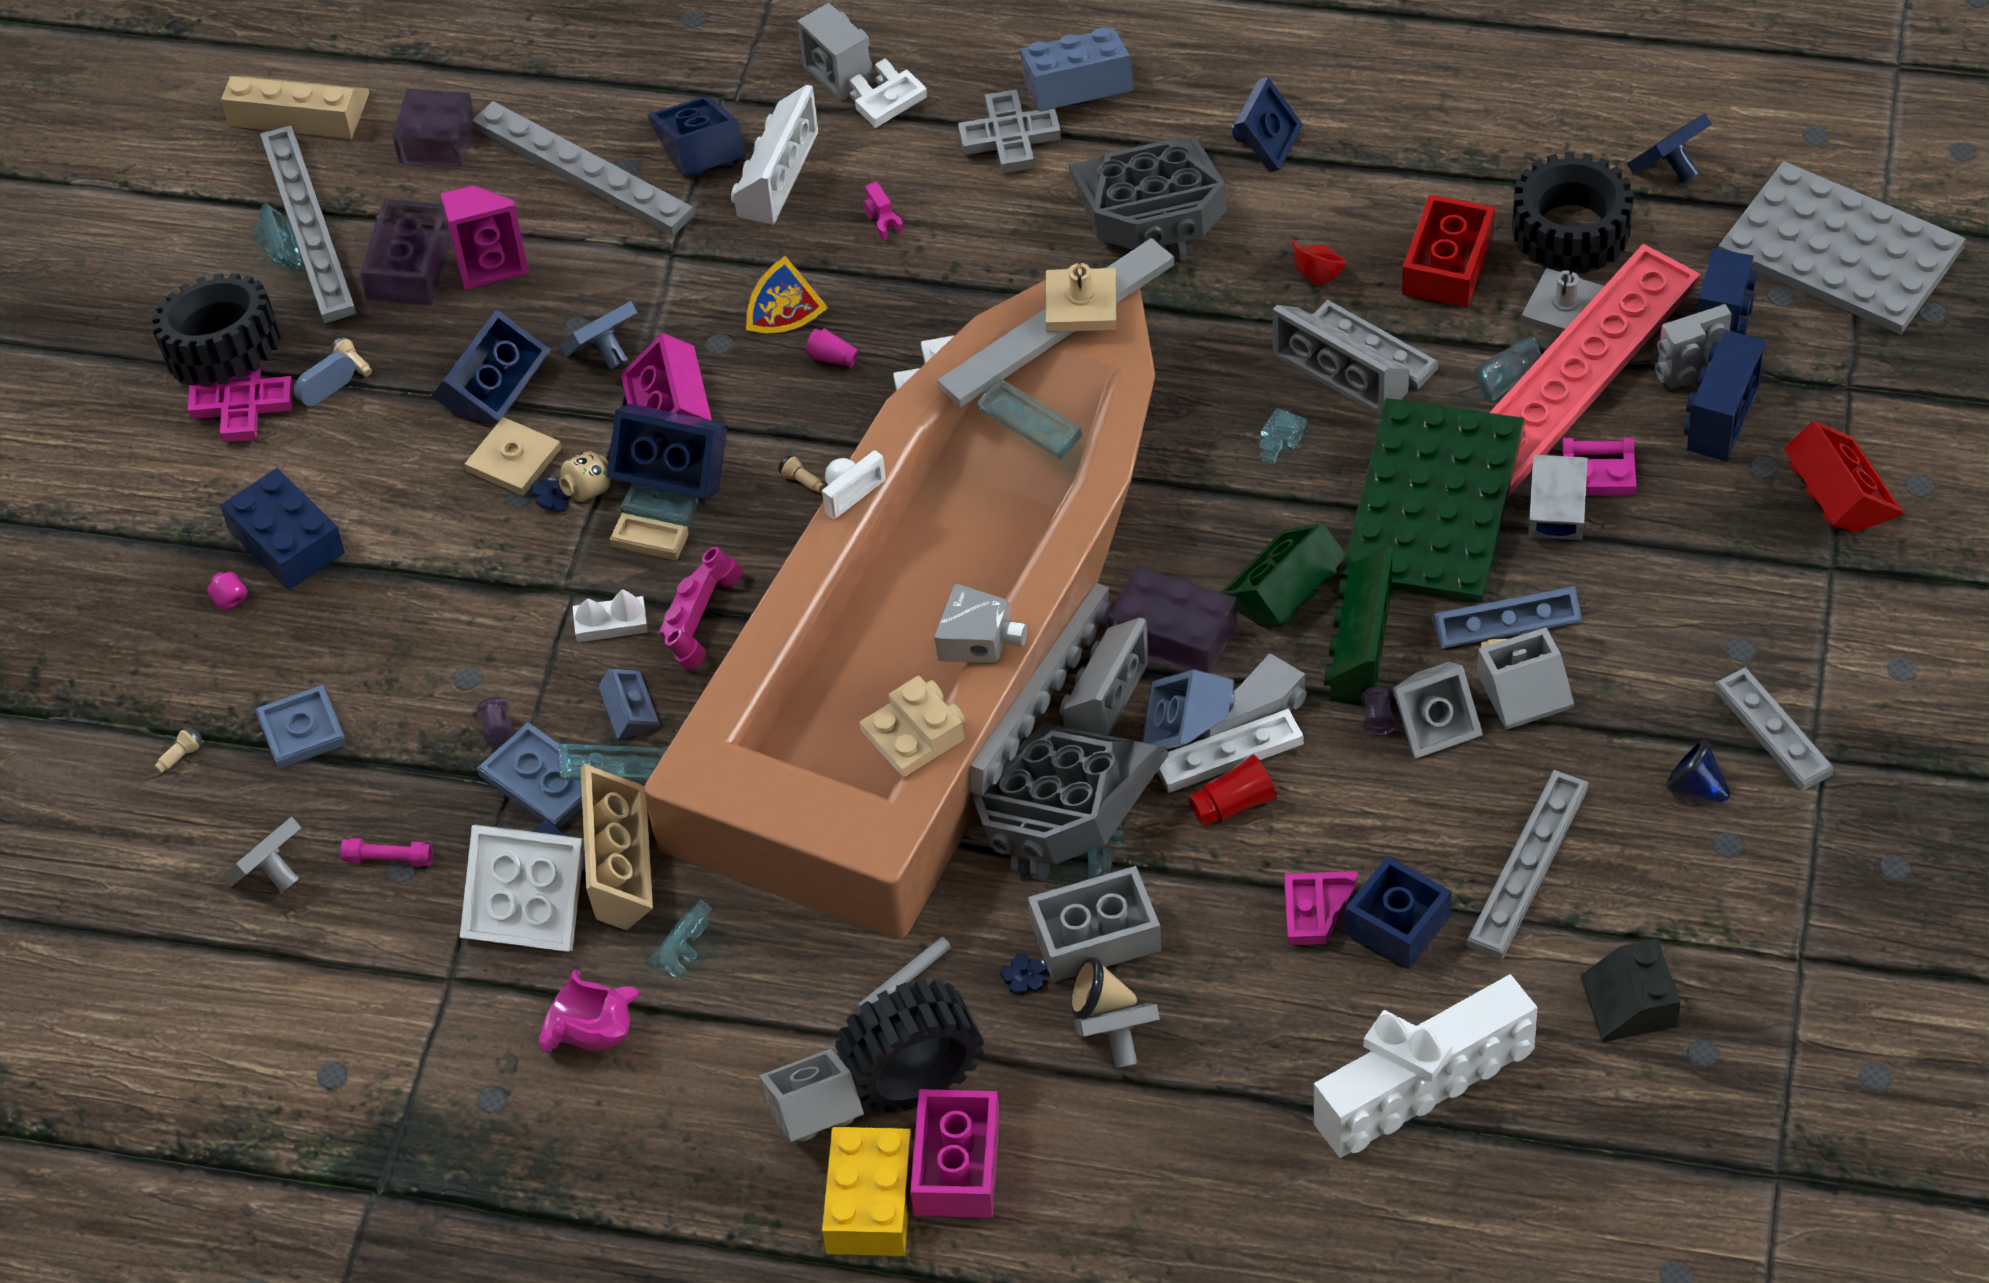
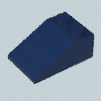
[647,95,746,177]

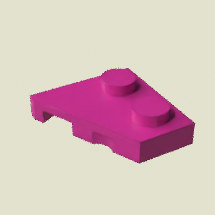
[1284,871,1358,945]

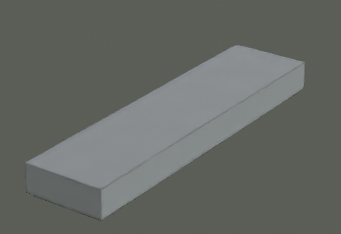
[1314,300,1438,390]
[1715,667,1834,791]

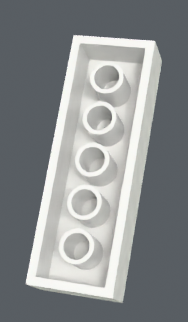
[1314,974,1538,1158]

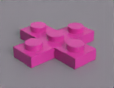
[187,361,293,442]

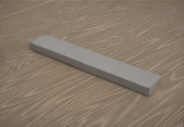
[1467,770,1589,960]

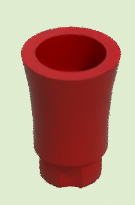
[1188,754,1277,827]

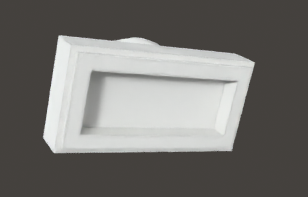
[822,450,886,520]

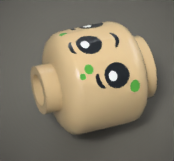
[559,451,611,502]

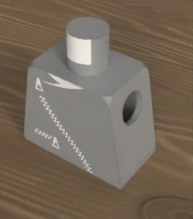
[934,584,1028,663]

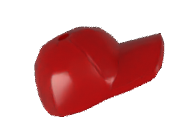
[1291,239,1347,286]

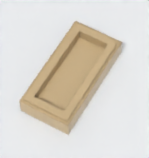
[610,513,689,561]

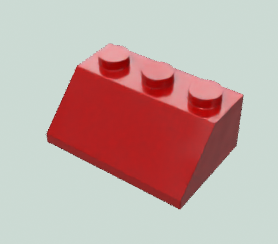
[1784,420,1904,533]

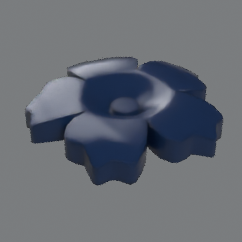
[530,476,571,512]
[1000,953,1047,995]

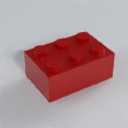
[1402,194,1495,308]

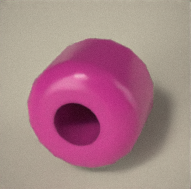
[207,572,248,611]

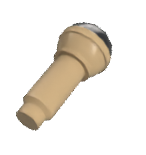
[778,456,825,493]

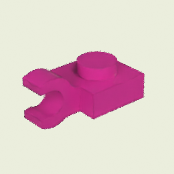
[863,181,903,241]

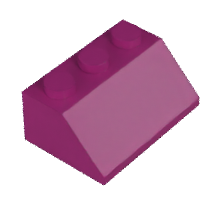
[441,185,529,290]
[621,333,712,421]

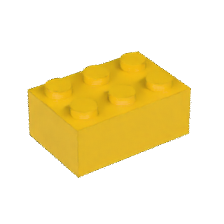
[822,1127,914,1256]

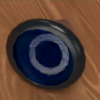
[1666,740,1730,802]

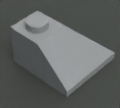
[1393,662,1483,759]

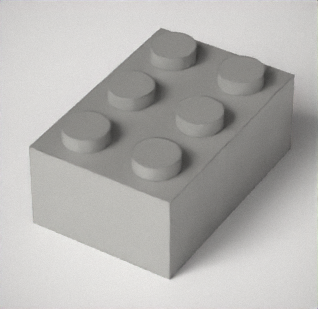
[1028,866,1161,983]

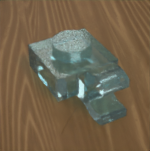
[1259,408,1308,464]

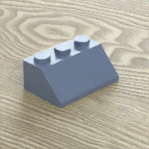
[1142,670,1235,749]

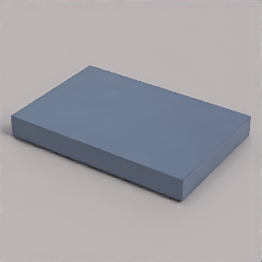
[477,722,588,829]

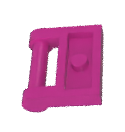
[1562,437,1636,496]

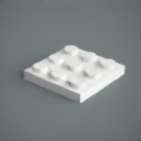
[460,825,584,952]

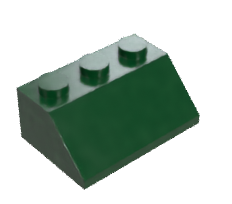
[1217,522,1347,626]

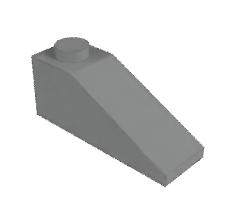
[1204,653,1307,739]

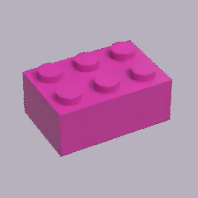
[910,1089,1000,1218]

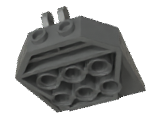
[1069,137,1227,263]
[972,723,1169,881]

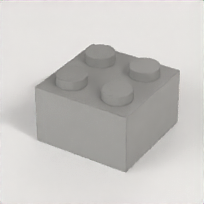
[797,3,872,102]
[759,1048,864,1142]

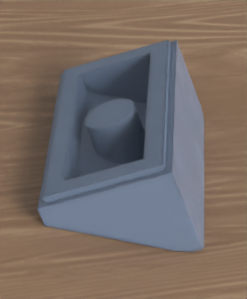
[599,669,660,739]

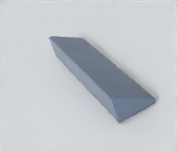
[1431,586,1582,649]

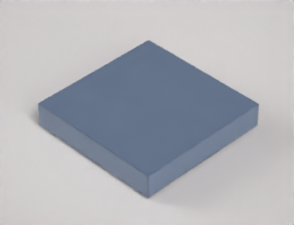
[255,685,347,769]

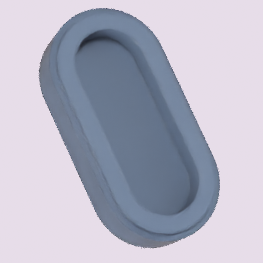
[294,352,355,406]

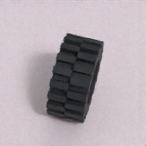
[1512,152,1634,273]
[152,273,281,386]
[836,979,984,1112]

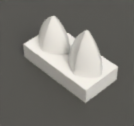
[573,589,648,642]
[1363,1010,1453,1082]

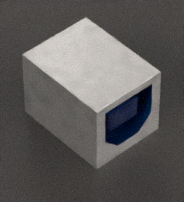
[1528,455,1588,540]

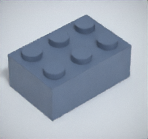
[1020,28,1134,111]

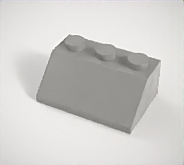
[1060,617,1148,736]

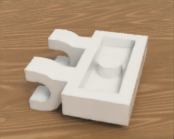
[849,59,927,128]

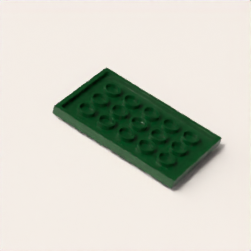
[1341,398,1525,603]

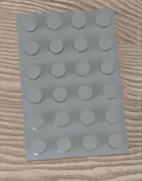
[1718,161,1966,335]

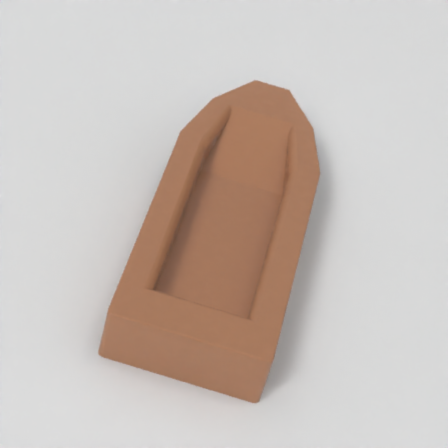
[644,264,1156,939]

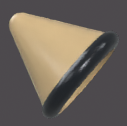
[1071,957,1137,1019]

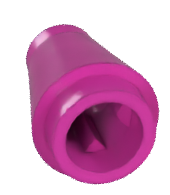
[805,328,859,368]

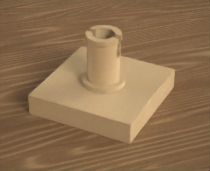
[1046,263,1117,332]

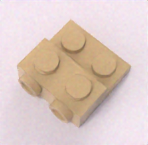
[859,675,965,778]

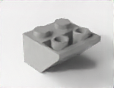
[1477,627,1574,730]

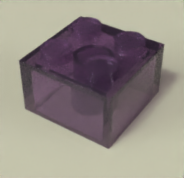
[392,89,475,167]

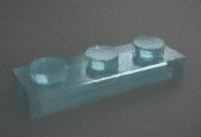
[977,378,1083,460]
[557,744,668,783]

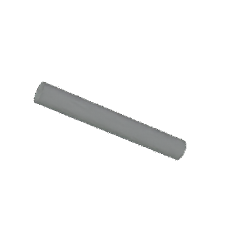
[856,937,951,1013]

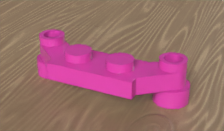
[659,547,743,670]

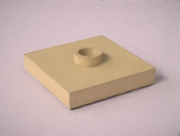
[465,417,562,496]

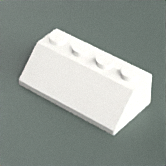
[731,85,818,225]

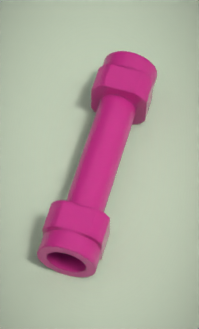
[340,838,433,868]

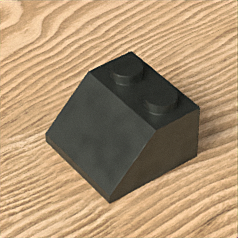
[1581,938,1681,1042]

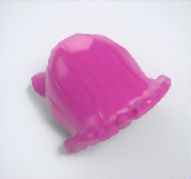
[538,970,639,1053]

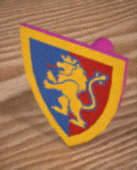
[746,255,828,333]

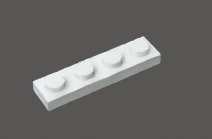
[1157,709,1304,793]

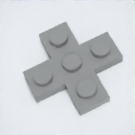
[958,89,1061,173]

